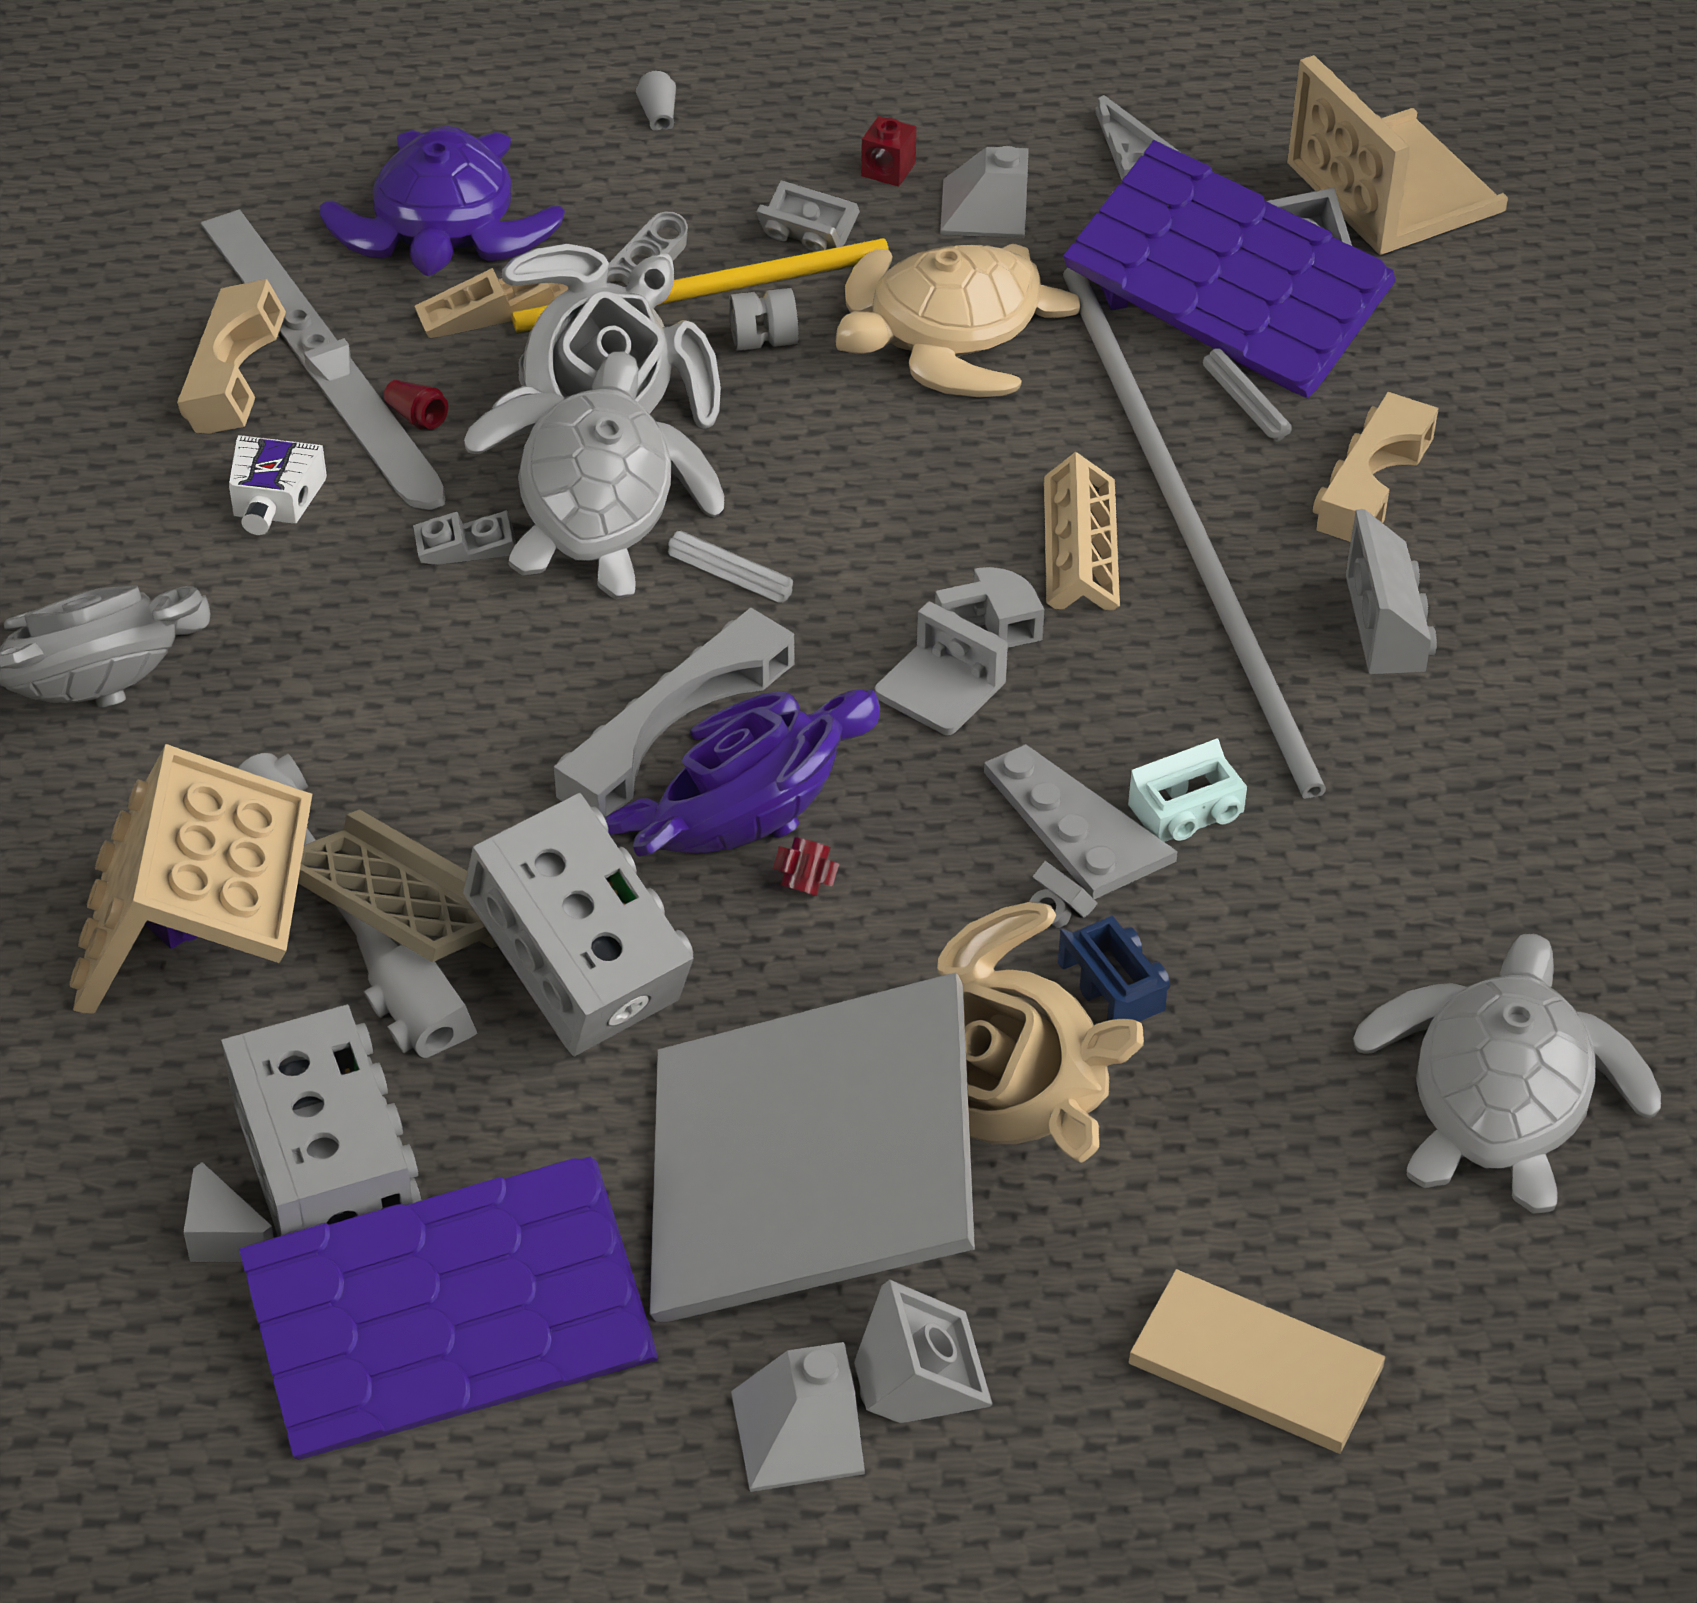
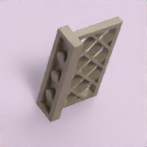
[298,809,498,962]

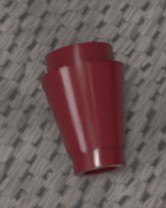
[384,379,449,430]

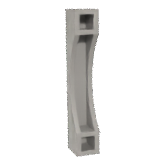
[554,608,794,818]

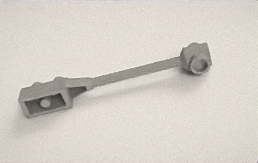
[238,753,478,1058]

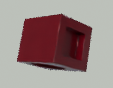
[861,116,916,187]

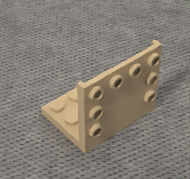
[1287,55,1508,255]
[70,744,312,1013]

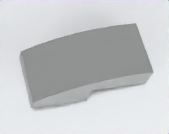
[413,510,516,565]

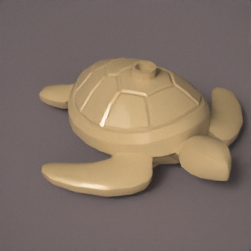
[836,244,1080,397]
[937,902,1144,1163]

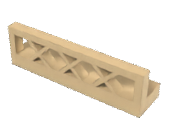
[1044,452,1120,610]

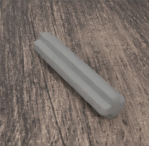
[1203,348,1292,441]
[668,531,793,603]

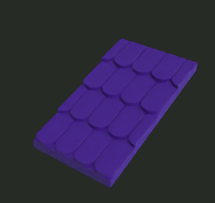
[1063,140,1396,398]
[239,1156,658,1460]

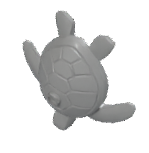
[492,244,721,429]
[464,352,725,599]
[0,585,211,707]
[1353,934,1661,1214]

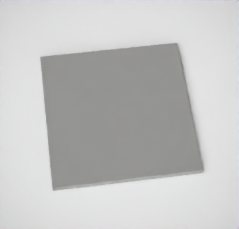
[650,972,975,1322]

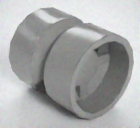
[729,288,798,351]

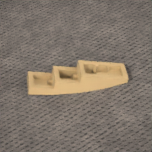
[415,268,568,338]

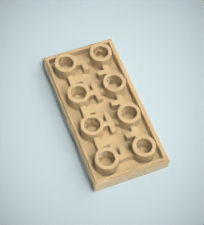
[1129,1269,1385,1454]

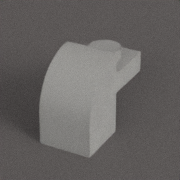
[935,567,1044,648]

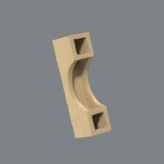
[177,279,286,434]
[1313,392,1438,542]

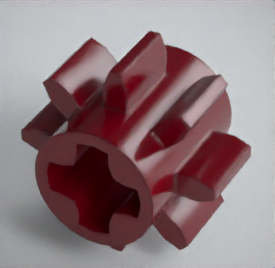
[772,837,839,896]

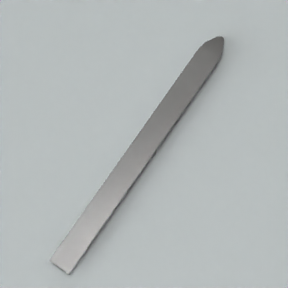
[201,209,445,510]

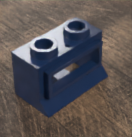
[1058,915,1170,1022]

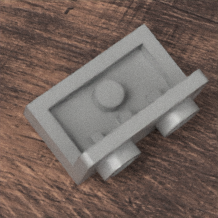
[756,180,860,252]

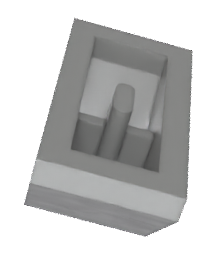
[184,1162,274,1262]

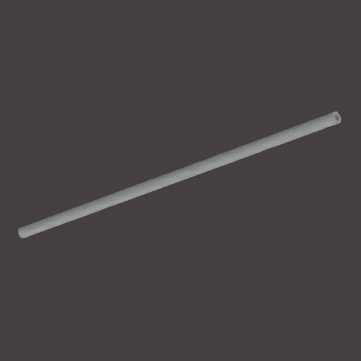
[1063,268,1326,799]

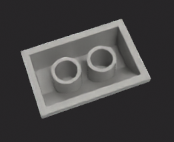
[1346,509,1437,674]

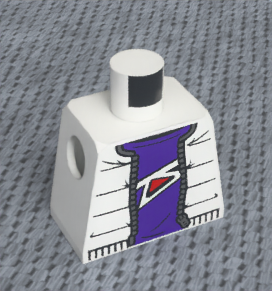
[229,435,327,535]

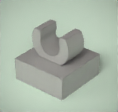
[1030,861,1098,928]

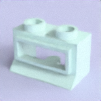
[1128,738,1247,842]

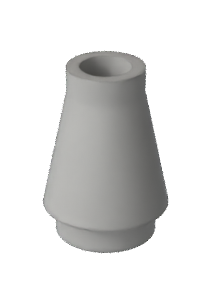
[636,71,676,130]

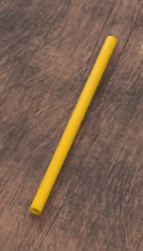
[511,238,889,333]

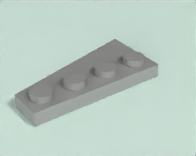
[984,744,1178,899]

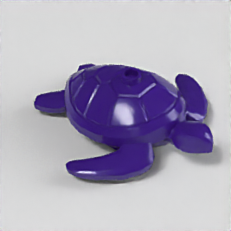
[320,126,565,276]
[605,689,880,857]

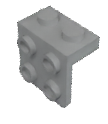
[875,601,1008,735]

